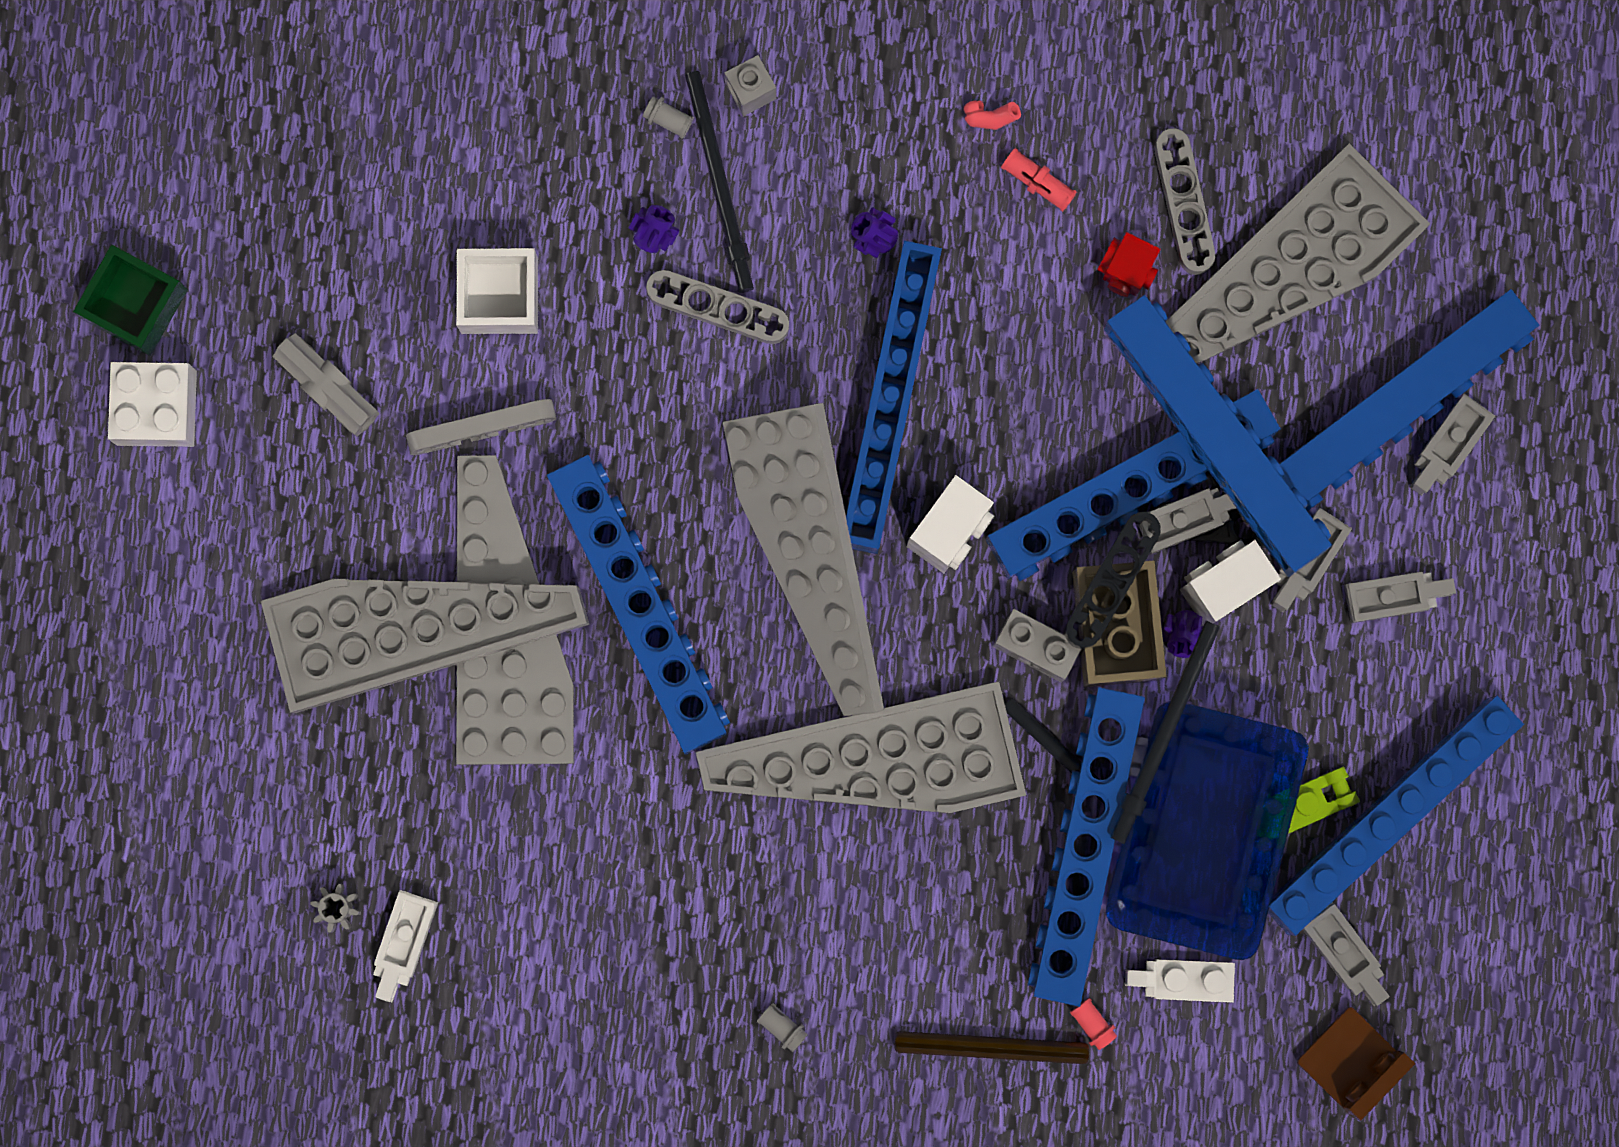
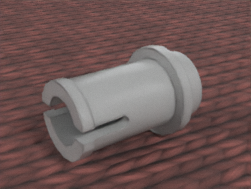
[643,97,694,139]
[757,1003,808,1052]

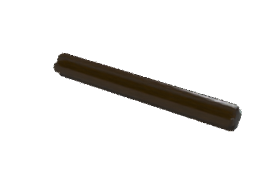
[894,1031,1089,1064]

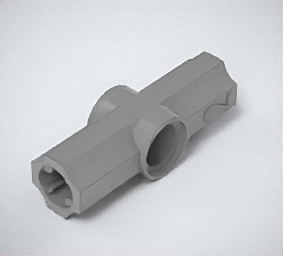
[272,333,380,437]

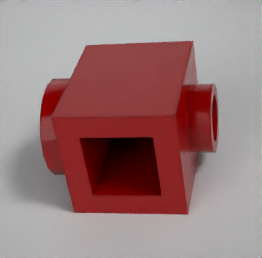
[1097,232,1161,297]

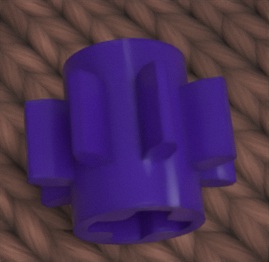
[629,205,679,253]
[851,207,898,258]
[1162,610,1203,658]

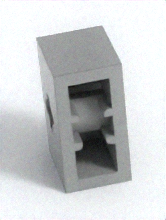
[993,609,1081,683]

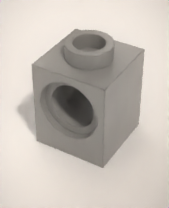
[724,55,776,117]

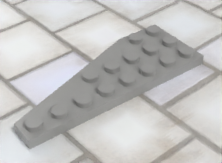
[1166,143,1430,364]
[723,403,884,716]
[456,455,574,765]
[261,579,590,714]
[696,682,1026,813]

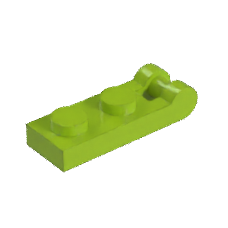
[1244,766,1360,846]

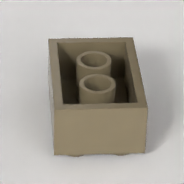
[1072,560,1167,687]

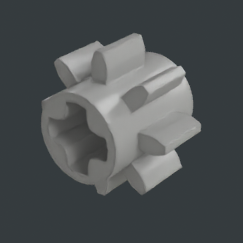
[310,884,361,933]

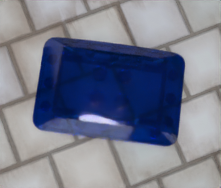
[1105,700,1309,960]

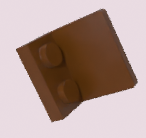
[1297,1007,1416,1121]

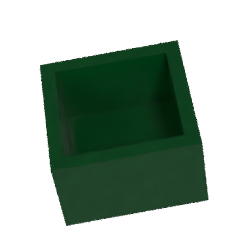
[73,244,188,356]

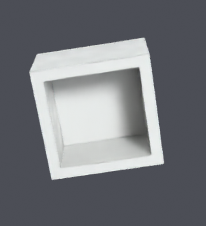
[456,248,538,334]
[108,362,197,447]
[907,475,994,574]
[1180,540,1281,626]

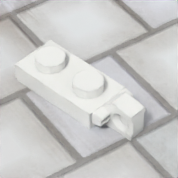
[373,890,438,1002]
[1125,959,1235,1003]

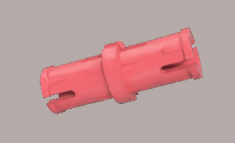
[1001,148,1077,212]

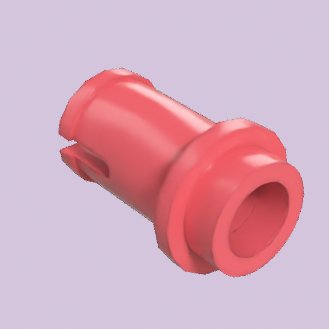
[1069,998,1117,1050]

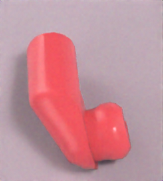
[963,100,1021,130]

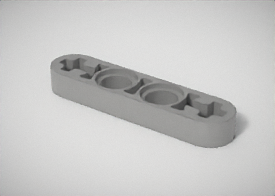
[1154,128,1215,275]
[646,270,789,344]
[406,399,557,455]

